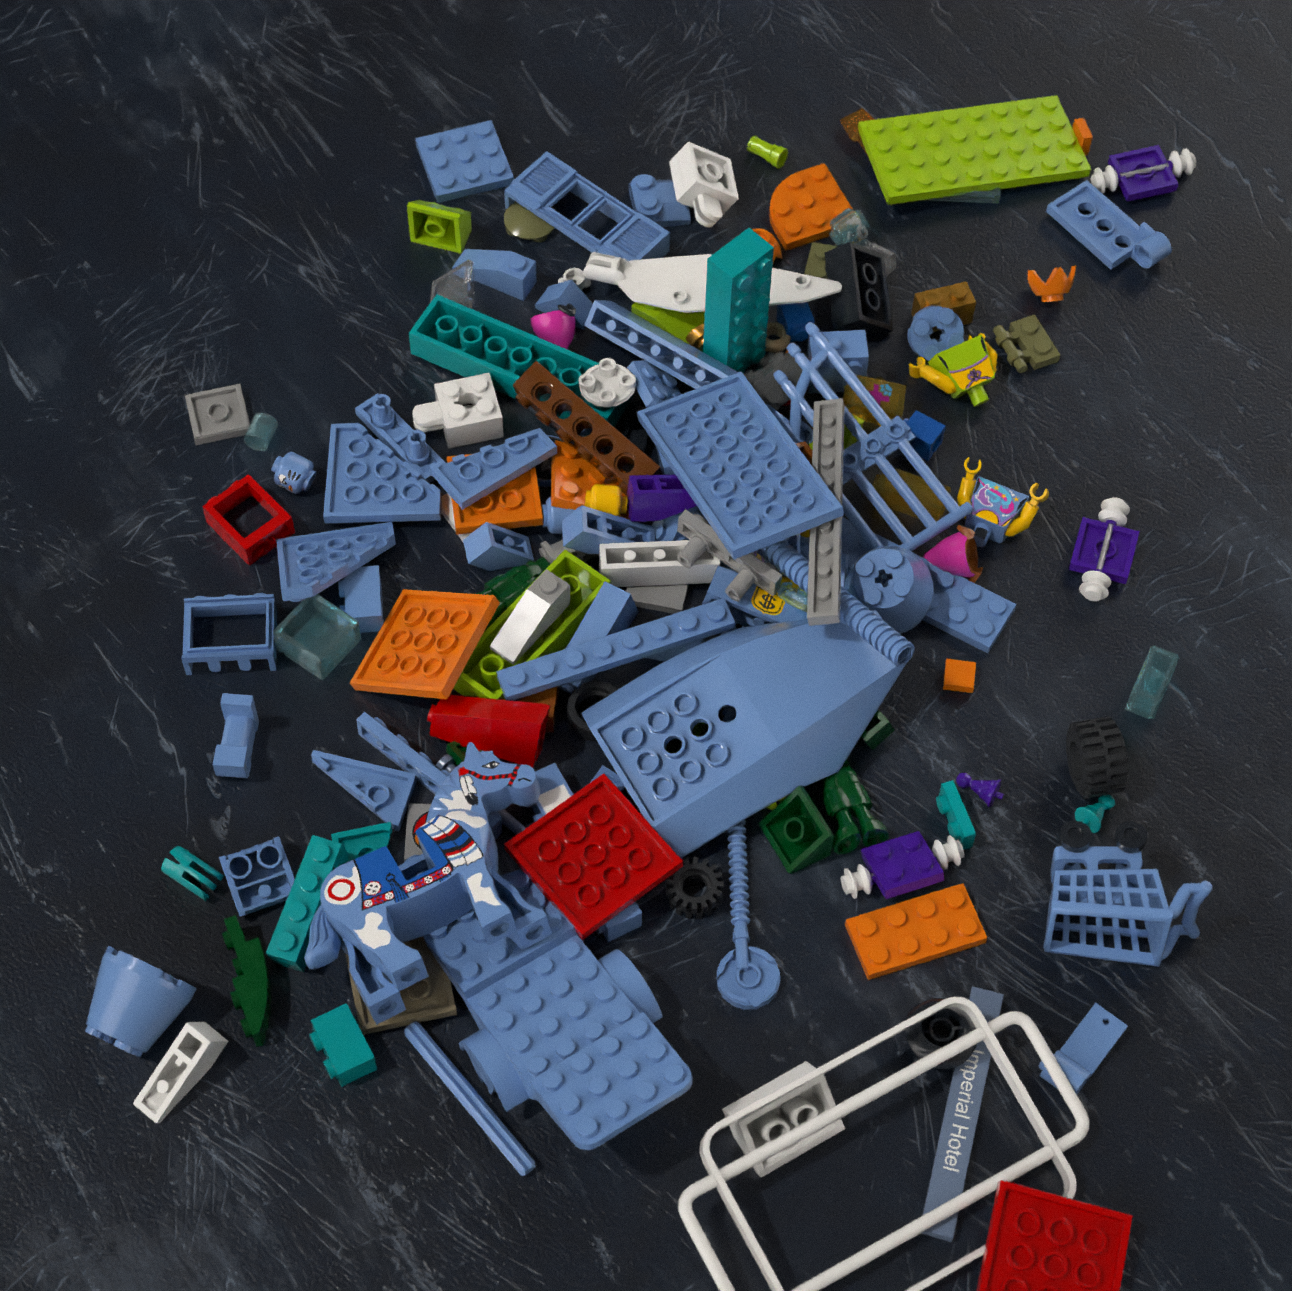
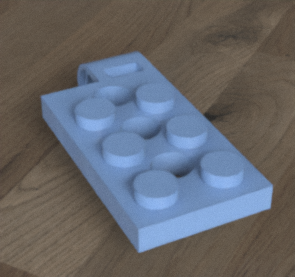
[1046,180,1172,269]

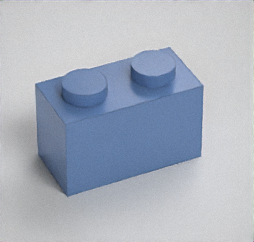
[338,565,384,634]

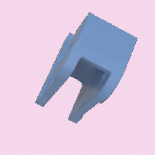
[213,693,259,778]

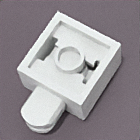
[669,142,739,228]
[413,373,504,449]

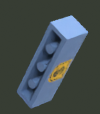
[702,565,807,627]

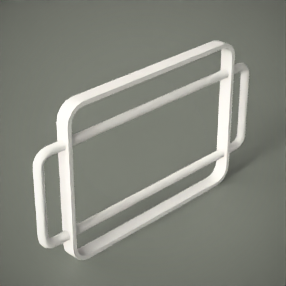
[678,996,1089,1291]

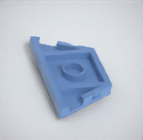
[627,360,682,408]

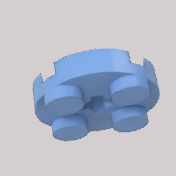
[907,305,964,361]

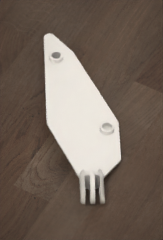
[583,252,842,313]

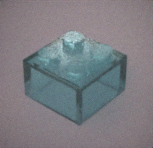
[273,594,361,681]

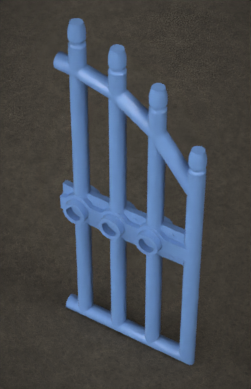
[773,322,973,552]

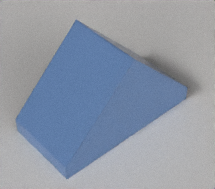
[535,280,593,330]

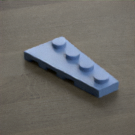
[429,428,557,510]

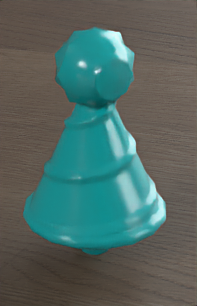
[1075,795,1115,833]

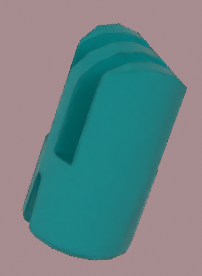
[161,846,224,901]

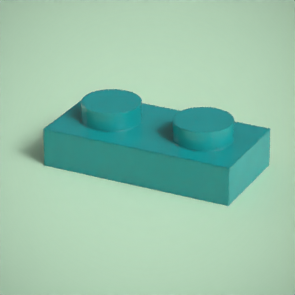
[936,780,976,850]

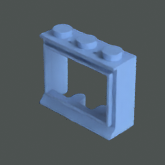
[181,593,277,675]

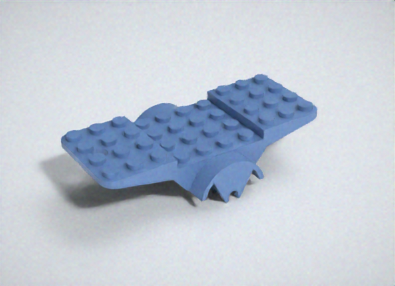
[423,872,692,1150]

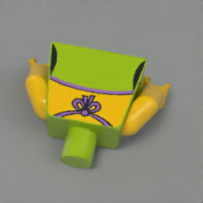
[909,333,998,407]

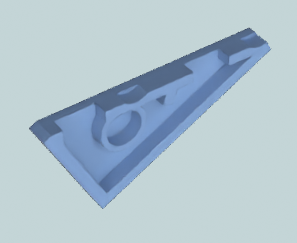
[311,750,417,831]

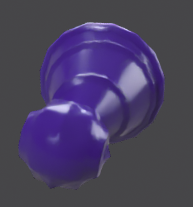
[956,772,1004,808]

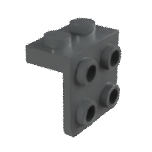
[744,352,811,410]

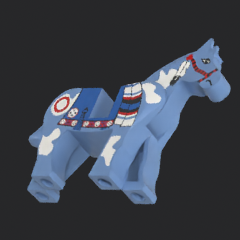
[305,742,552,1025]

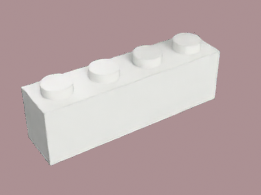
[599,540,720,587]

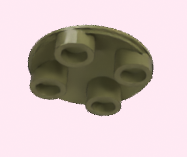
[504,201,556,243]

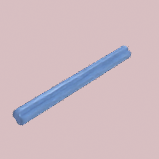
[404,1021,535,1176]

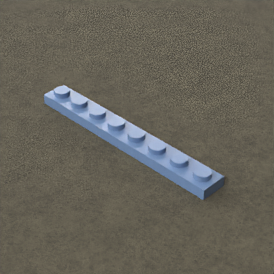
[496,598,735,701]

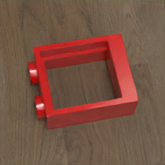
[202,474,295,566]

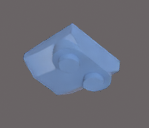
[629,174,691,227]

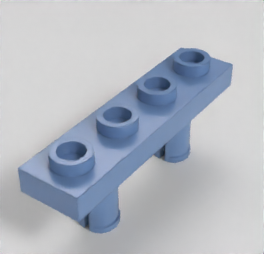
[355,393,446,483]

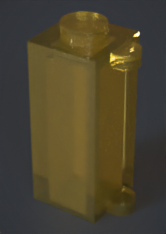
[872,467,951,521]

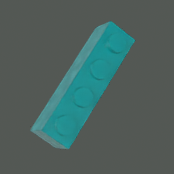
[266,835,349,972]

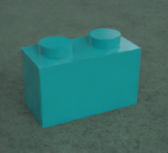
[309,1003,377,1087]

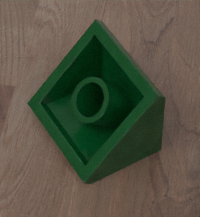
[758,786,834,874]

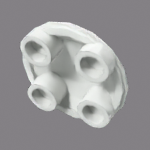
[579,358,636,407]

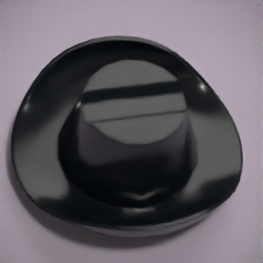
[905,998,978,1069]

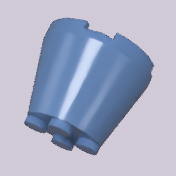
[844,546,934,634]
[85,946,197,1058]

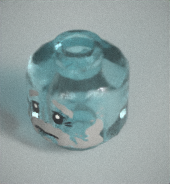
[828,208,870,246]

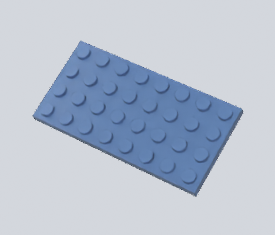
[637,372,844,559]

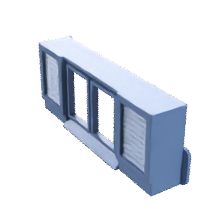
[504,151,670,261]

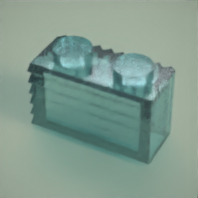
[1126,645,1179,720]

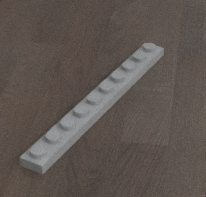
[807,398,845,626]

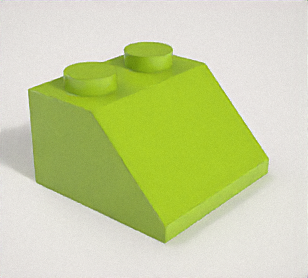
[407,200,472,254]

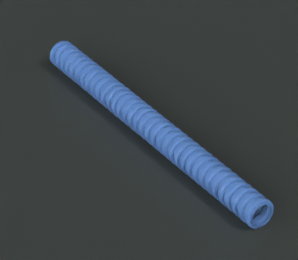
[757,540,915,666]

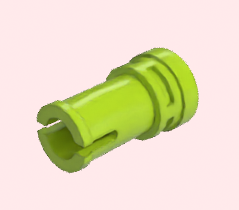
[747,136,788,168]

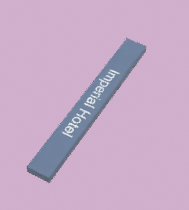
[920,986,1004,1242]

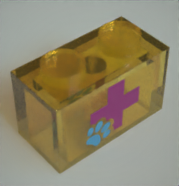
[843,375,906,426]

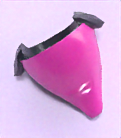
[531,304,576,350]

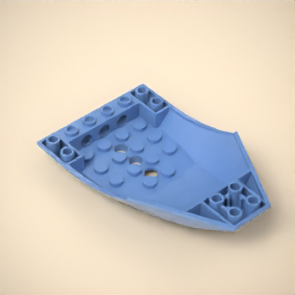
[581,610,907,859]

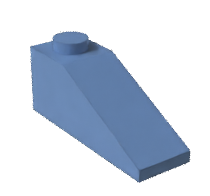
[452,249,537,301]
[562,505,655,554]

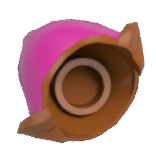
[923,525,983,583]

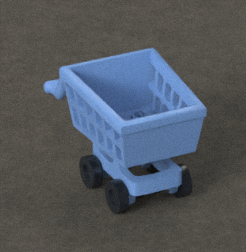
[1044,820,1213,967]

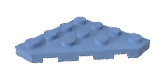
[323,423,442,523]
[276,522,396,602]

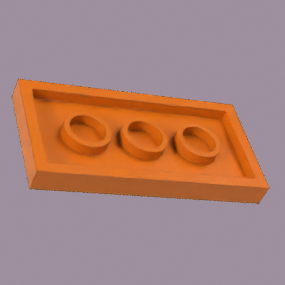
[845,883,987,980]

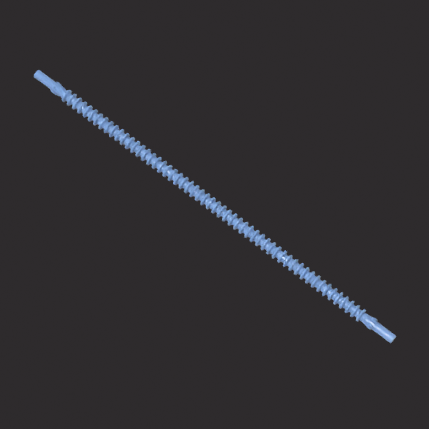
[720,561,750,971]

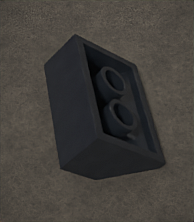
[824,242,893,334]

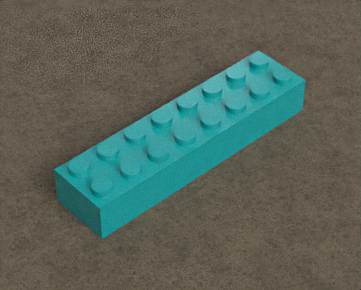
[409,294,634,428]

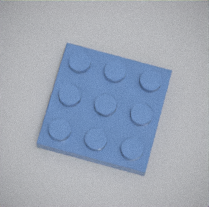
[415,120,514,203]

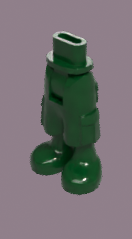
[475,557,550,632]
[821,760,889,854]

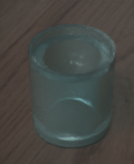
[244,413,278,451]

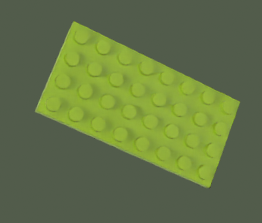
[857,95,1091,205]

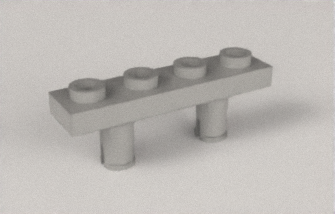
[677,509,782,602]

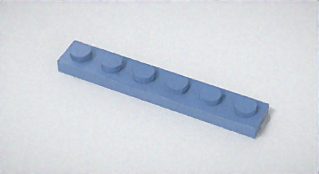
[356,712,502,840]

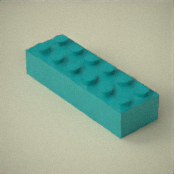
[703,228,774,373]

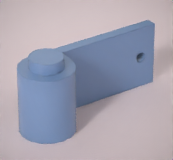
[1038,1003,1128,1095]

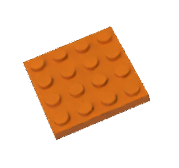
[350,589,500,699]

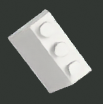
[722,1061,845,1177]

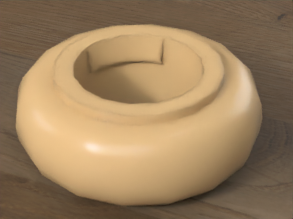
[765,322,791,353]

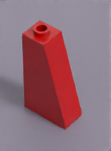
[427,695,550,768]

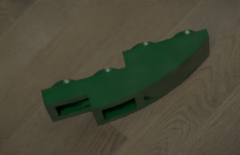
[222,915,271,1047]

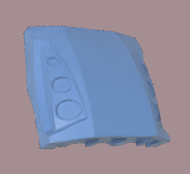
[219,836,295,917]

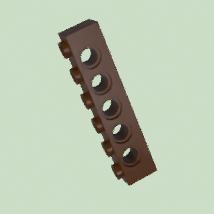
[513,361,663,496]

